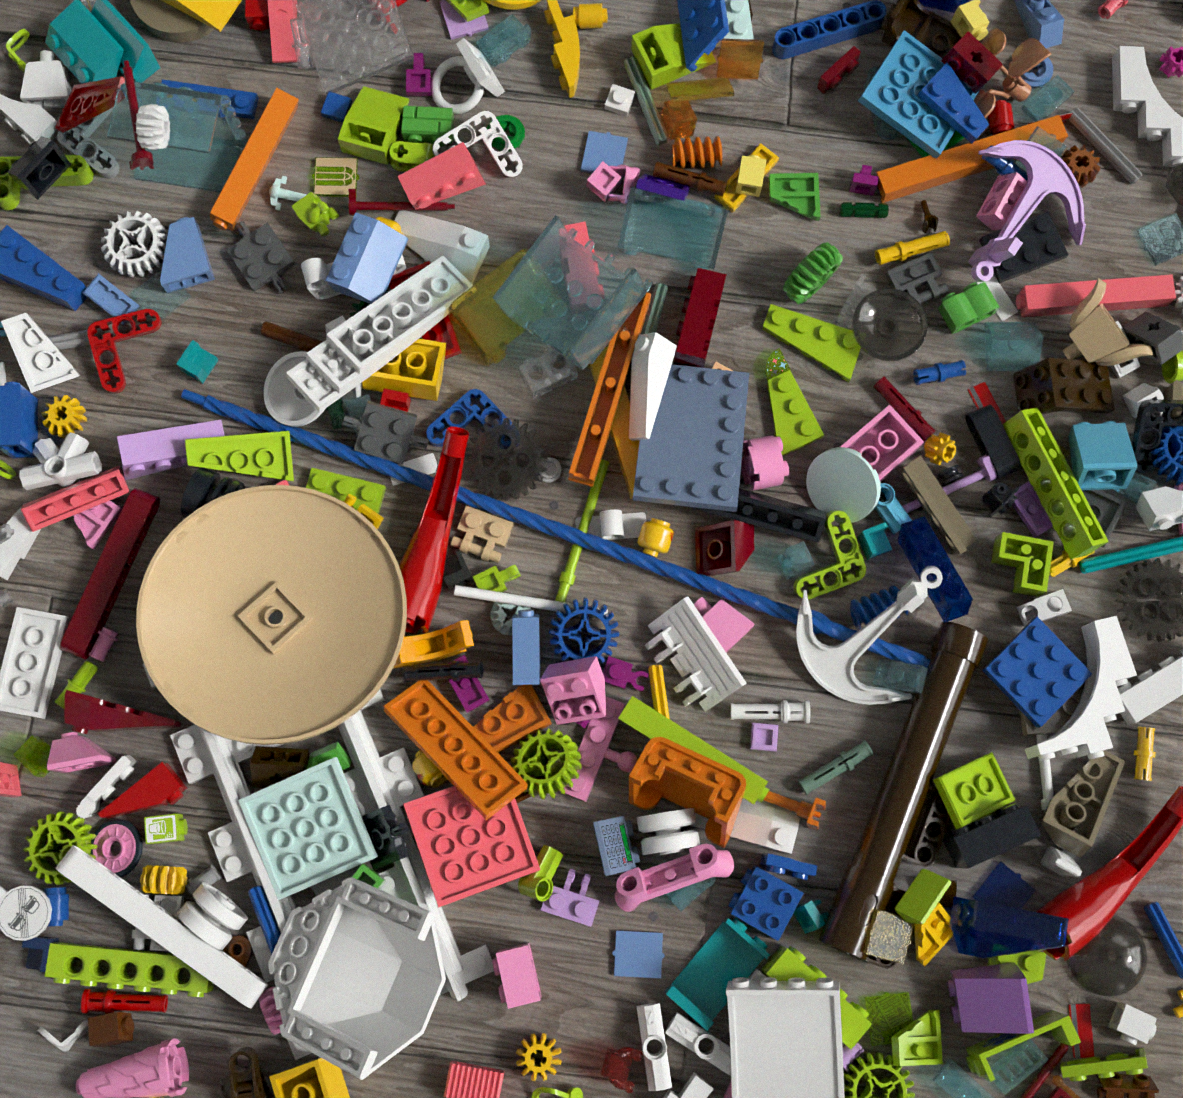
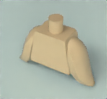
[1063,278,1153,366]

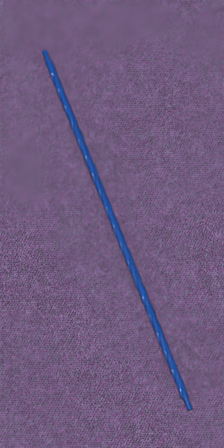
[181,389,930,670]

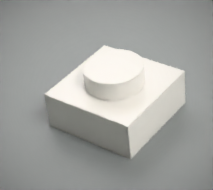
[605,84,635,116]

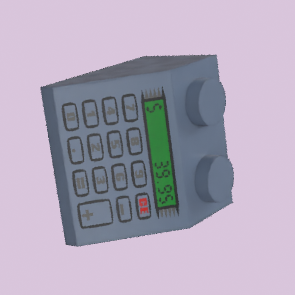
[593,816,640,876]

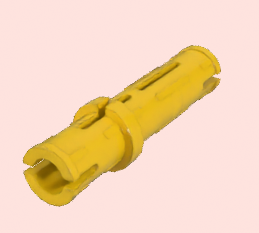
[875,231,950,265]

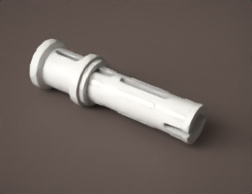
[730,700,810,724]

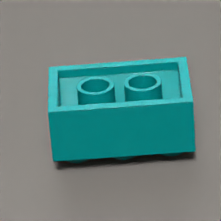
[45,0,124,84]
[91,0,160,85]

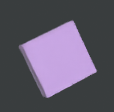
[750,723,778,752]

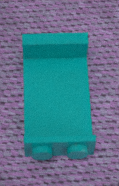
[665,917,770,1031]

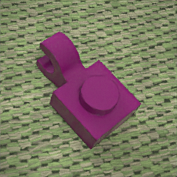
[406,53,431,96]

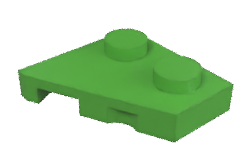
[768,173,821,221]

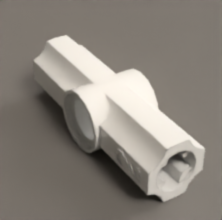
[636,1003,672,1091]
[665,1012,731,1076]

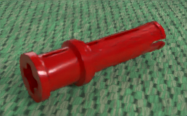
[81,989,168,1014]

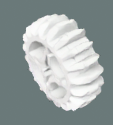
[101,211,167,278]

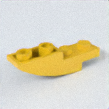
[544,0,580,98]

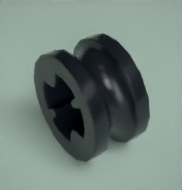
[938,464,964,486]

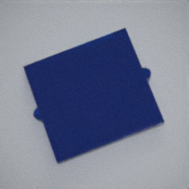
[972,861,1036,926]

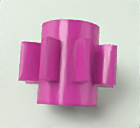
[1159,46,1183,78]

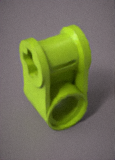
[389,141,435,172]

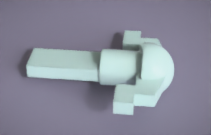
[269,176,306,211]

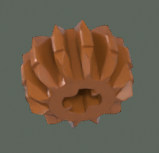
[1061,145,1100,188]

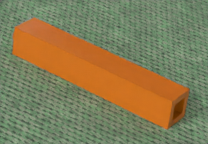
[210,87,299,231]

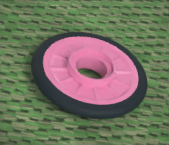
[90,819,143,877]

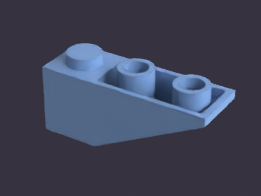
[1014,0,1064,48]

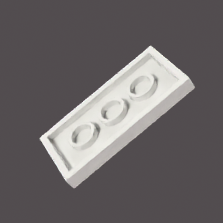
[0,607,70,719]

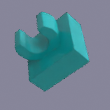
[793,900,828,934]

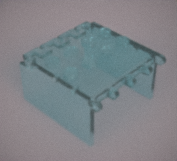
[107,82,248,192]
[493,215,653,370]

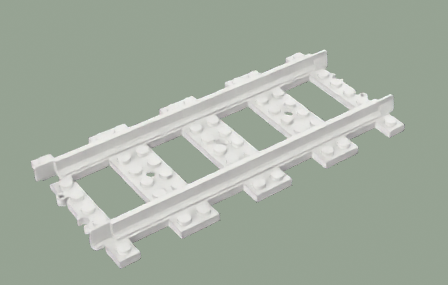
[143,612,494,1060]

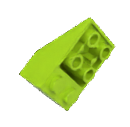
[631,23,716,90]
[338,86,410,165]

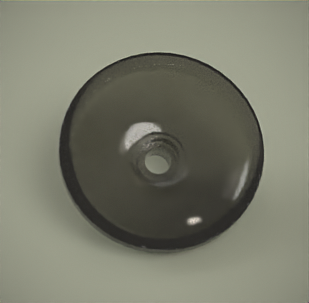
[852,288,928,361]
[1066,915,1147,996]

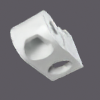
[1016,589,1072,627]

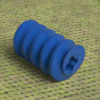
[850,585,908,631]

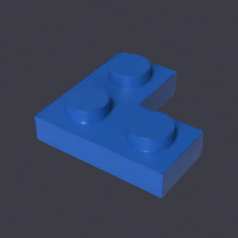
[760,853,817,880]

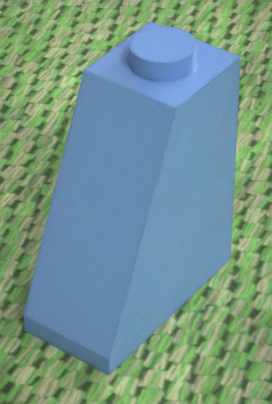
[160,217,215,294]
[512,610,540,685]

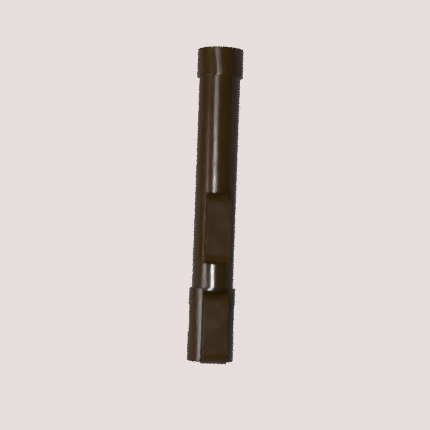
[819,621,989,969]

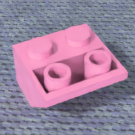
[540,656,606,725]

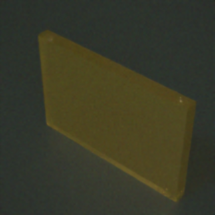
[666,77,734,102]

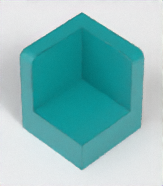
[176,340,218,384]
[857,522,892,560]

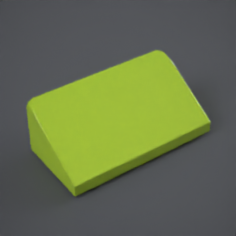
[895,869,951,925]

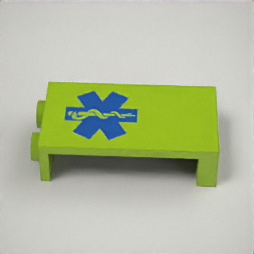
[966,1010,1081,1082]

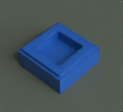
[321,91,352,123]

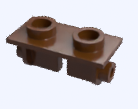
[1096,1072,1159,1098]

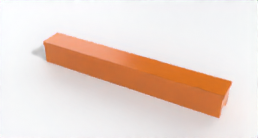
[876,115,1068,203]
[568,287,651,487]

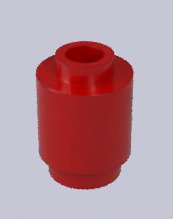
[988,100,1014,135]

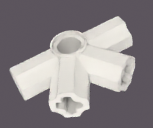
[19,432,102,490]

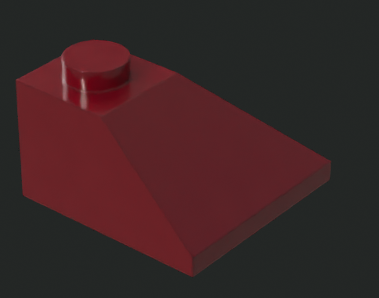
[695,520,755,577]

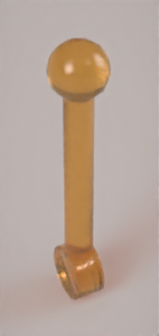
[1052,1075,1080,1098]

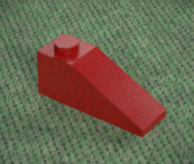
[98,762,187,819]

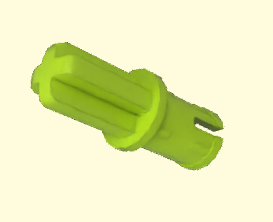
[54,661,98,709]

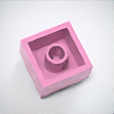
[492,943,542,1009]

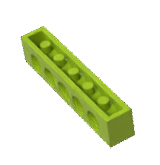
[1003,407,1109,560]
[45,942,214,997]

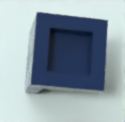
[22,936,59,972]

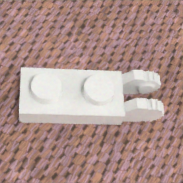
[76,755,137,819]

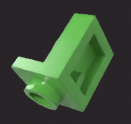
[307,741,352,770]

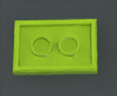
[933,752,1015,829]

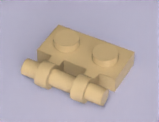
[451,506,514,563]

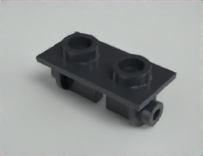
[982,483,1019,518]

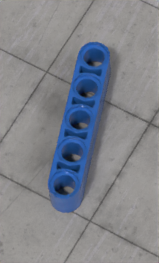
[772,0,887,59]

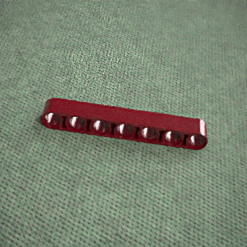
[60,488,160,660]

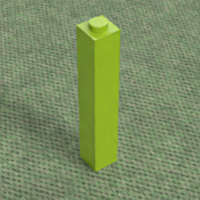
[618,696,770,805]

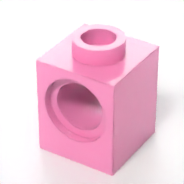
[586,161,622,202]

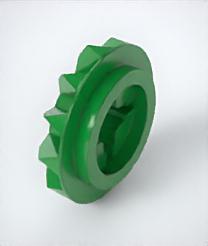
[487,115,525,153]

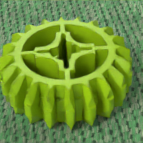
[511,728,582,800]
[23,811,98,885]
[844,1052,915,1098]

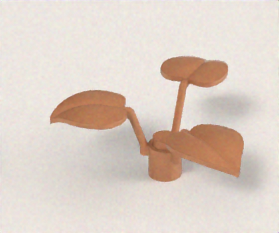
[974,28,1051,119]

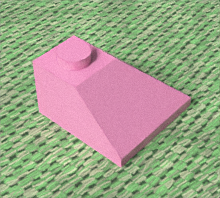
[47,732,117,773]

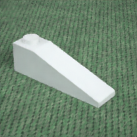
[394,210,490,284]

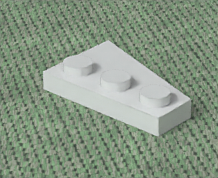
[1,313,81,393]

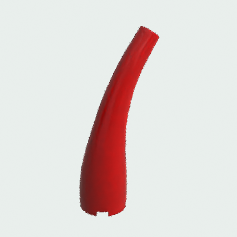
[399,427,469,635]
[1028,786,1183,961]

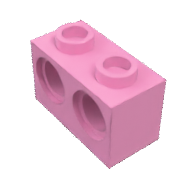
[976,172,1027,231]

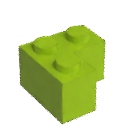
[991,532,1054,597]

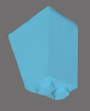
[1068,421,1137,490]

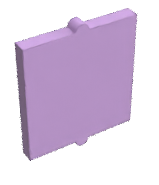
[439,0,489,40]

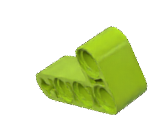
[0,155,94,211]

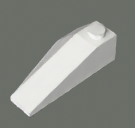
[629,332,677,441]
[690,799,800,854]

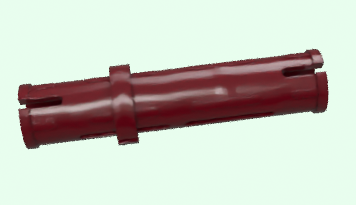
[873,376,936,442]

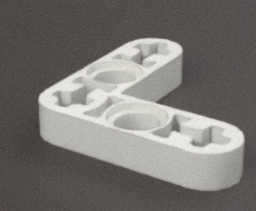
[433,111,523,177]

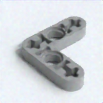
[57,107,120,179]

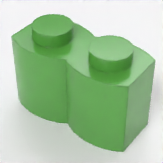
[938,282,1000,334]

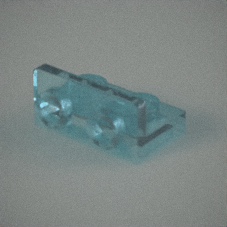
[476,14,531,67]

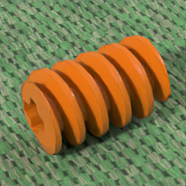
[672,136,722,169]

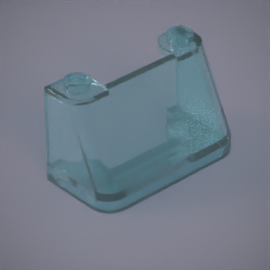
[618,186,729,270]

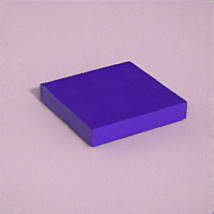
[636,174,690,201]

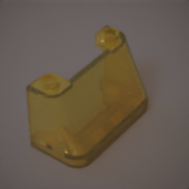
[448,249,565,366]

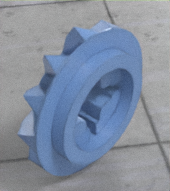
[1021,57,1053,89]

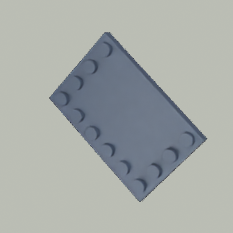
[633,364,749,512]

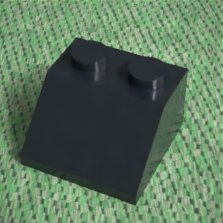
[8,136,71,200]

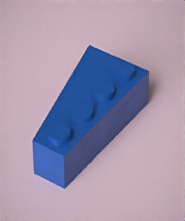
[0,225,88,311]

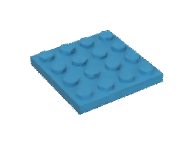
[858,30,980,159]

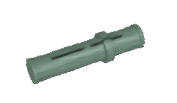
[798,740,873,795]

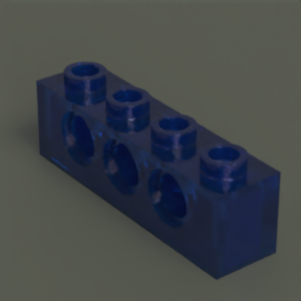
[897,516,973,623]

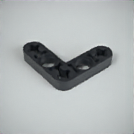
[1132,399,1183,473]

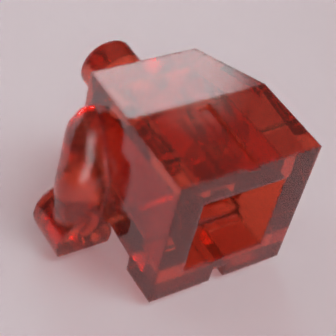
[600,1046,643,1093]

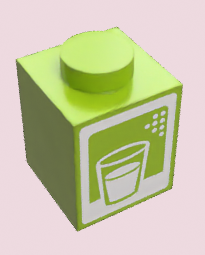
[144,814,188,845]

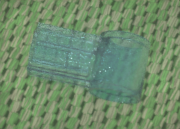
[666,877,716,912]

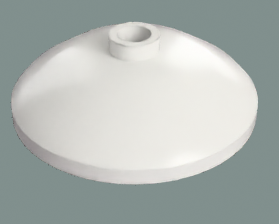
[264,351,325,427]

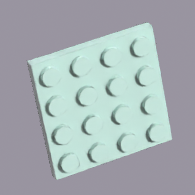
[238,757,378,900]

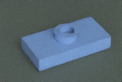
[83,273,140,325]

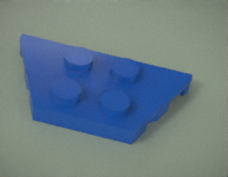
[677,0,729,72]

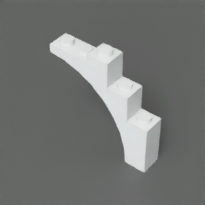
[1112,46,1183,169]
[1025,616,1137,762]

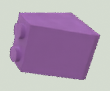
[947,962,1034,1034]

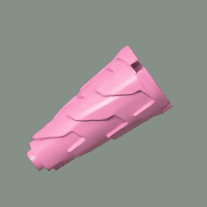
[76,1039,189,1098]

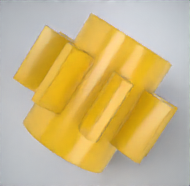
[924,432,956,466]

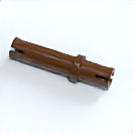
[653,161,727,197]

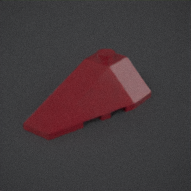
[64,690,181,735]

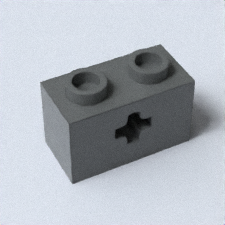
[1123,311,1183,364]

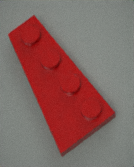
[55,76,127,133]
[389,261,462,359]

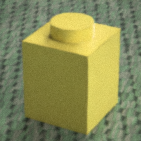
[735,155,767,197]

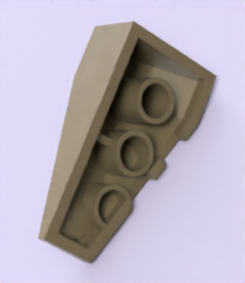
[1041,751,1125,858]

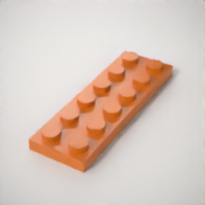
[384,680,528,820]

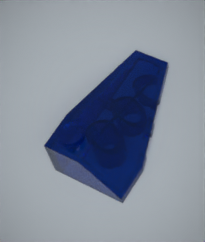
[950,897,1069,959]

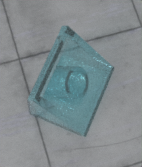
[985,322,1044,371]

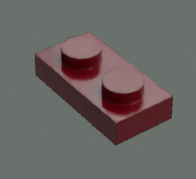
[817,46,861,94]

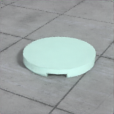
[806,447,881,523]

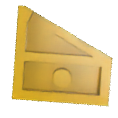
[914,902,959,967]

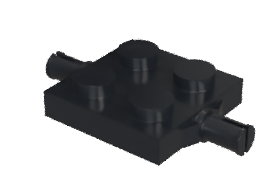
[361,805,409,870]

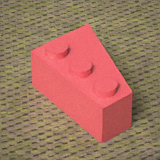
[398,142,486,210]

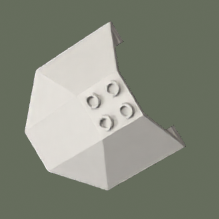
[268,877,446,1080]

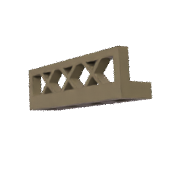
[898,455,977,555]

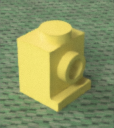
[950,0,990,41]

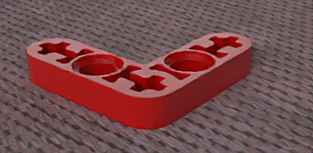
[87,309,162,394]

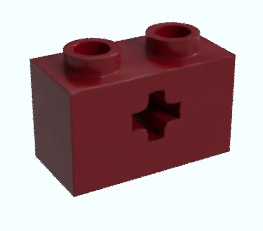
[941,31,1003,94]

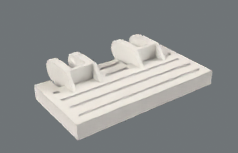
[645,597,747,712]

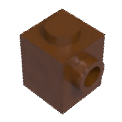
[88,1012,134,1047]

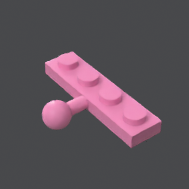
[564,696,638,802]

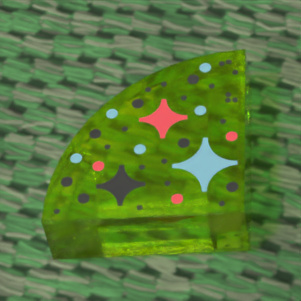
[765,348,791,381]

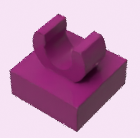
[849,165,878,196]

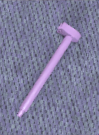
[902,455,997,513]

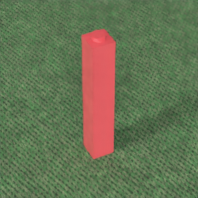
[1016,274,1176,318]

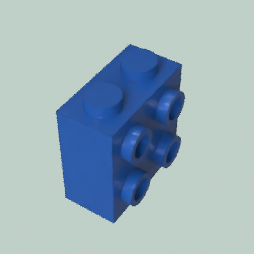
[728,866,804,941]

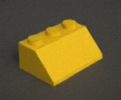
[362,339,446,401]

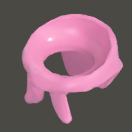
[608,164,640,205]

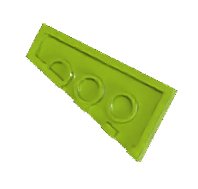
[184,430,294,481]

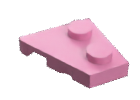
[73,480,122,550]

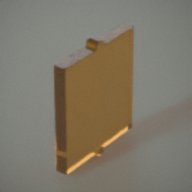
[716,38,764,79]

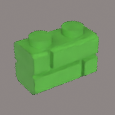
[402,106,454,147]

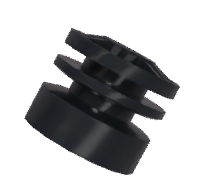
[180,467,245,518]

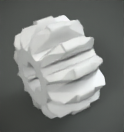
[135,104,171,150]

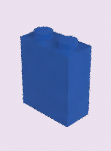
[0,382,38,459]

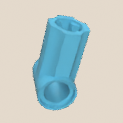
[874,483,912,535]

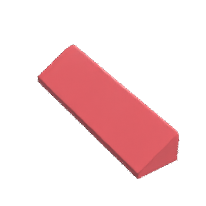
[21,466,130,532]

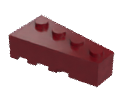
[673,268,727,368]

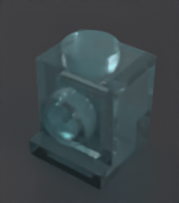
[777,541,815,580]

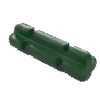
[840,202,889,218]

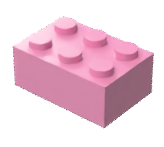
[840,405,924,482]

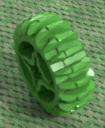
[783,242,843,304]

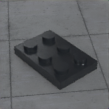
[979,212,1069,283]

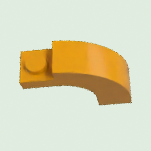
[393,620,474,669]

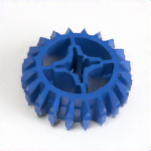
[1152,426,1183,486]
[549,597,619,663]

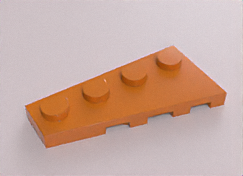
[474,685,552,753]

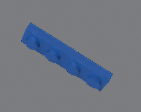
[157,79,259,119]

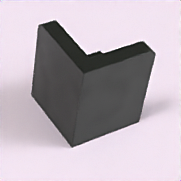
[443,549,473,591]

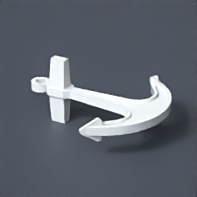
[796,566,943,705]

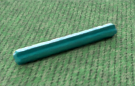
[1079,536,1183,574]

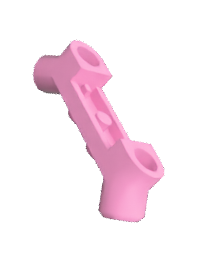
[615,843,734,912]

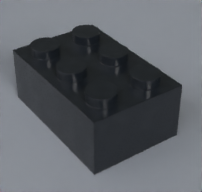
[943,803,1041,869]

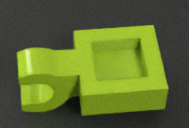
[473,565,521,601]

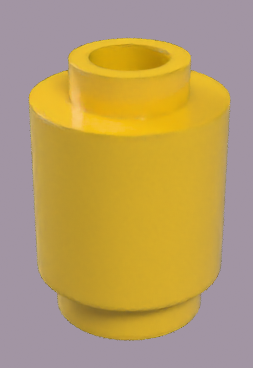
[573,3,608,29]

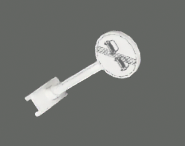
[0,886,52,941]

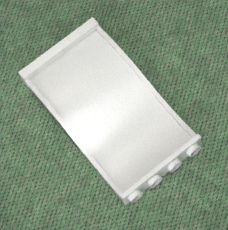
[726,977,845,1098]

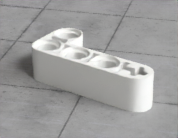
[301,255,406,300]

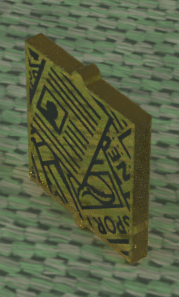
[863,909,914,964]

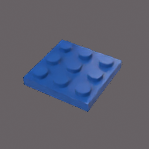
[982,616,1092,728]

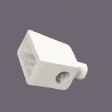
[20,50,72,109]

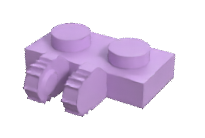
[541,869,599,927]

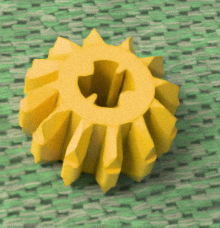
[41,395,87,439]
[140,865,188,895]
[516,1033,562,1081]

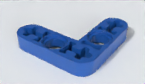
[426,389,521,449]

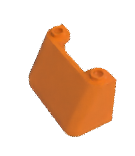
[629,737,746,848]

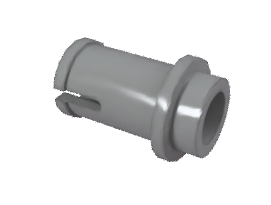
[186,864,222,896]

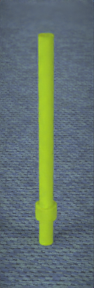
[555,460,609,602]

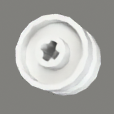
[637,808,700,855]
[177,882,248,950]

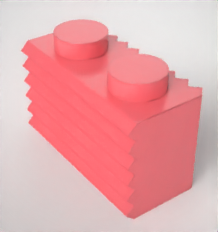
[443,1060,505,1098]

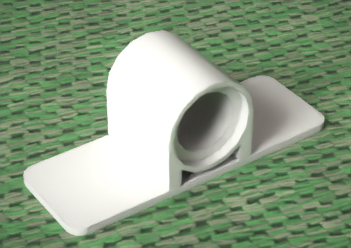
[575,509,646,540]

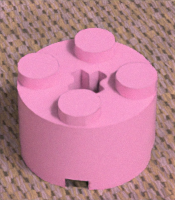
[741,435,789,491]

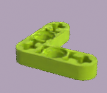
[793,510,866,599]

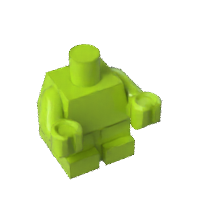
[291,192,339,237]

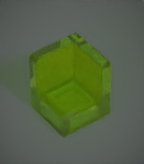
[13,735,51,778]

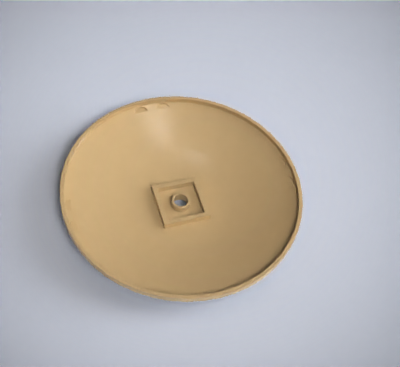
[136,485,407,745]

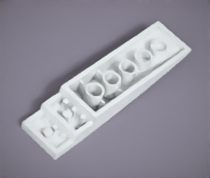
[286,256,476,413]

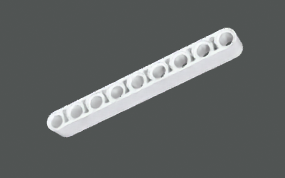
[56,845,268,1009]

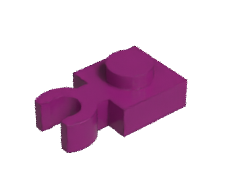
[603,656,649,692]

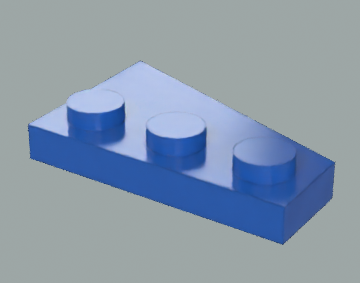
[917,62,989,144]

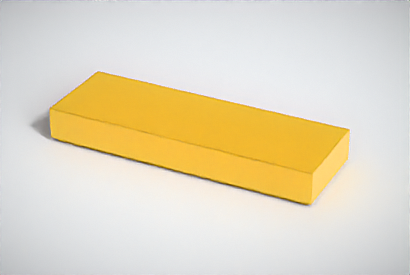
[714,143,779,213]

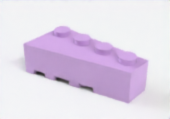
[117,420,225,480]

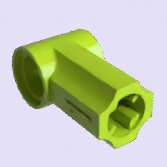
[518,845,563,901]

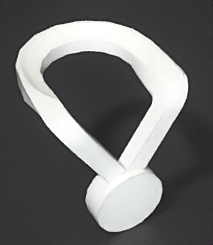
[37,1020,88,1052]

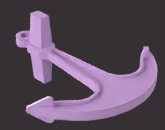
[968,140,1086,282]

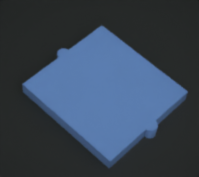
[581,131,628,173]
[612,930,665,978]

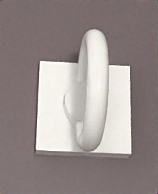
[431,38,505,114]

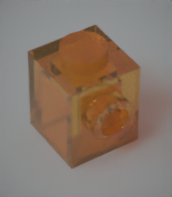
[661,97,697,140]

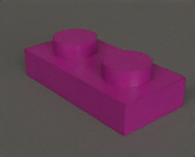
[448,655,490,714]

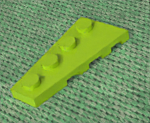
[762,304,865,383]

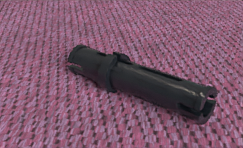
[403,661,484,682]

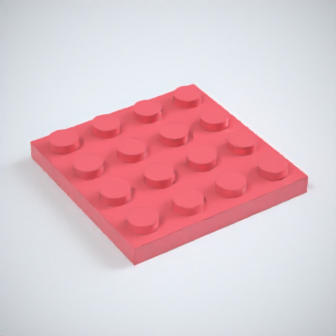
[403,786,540,908]

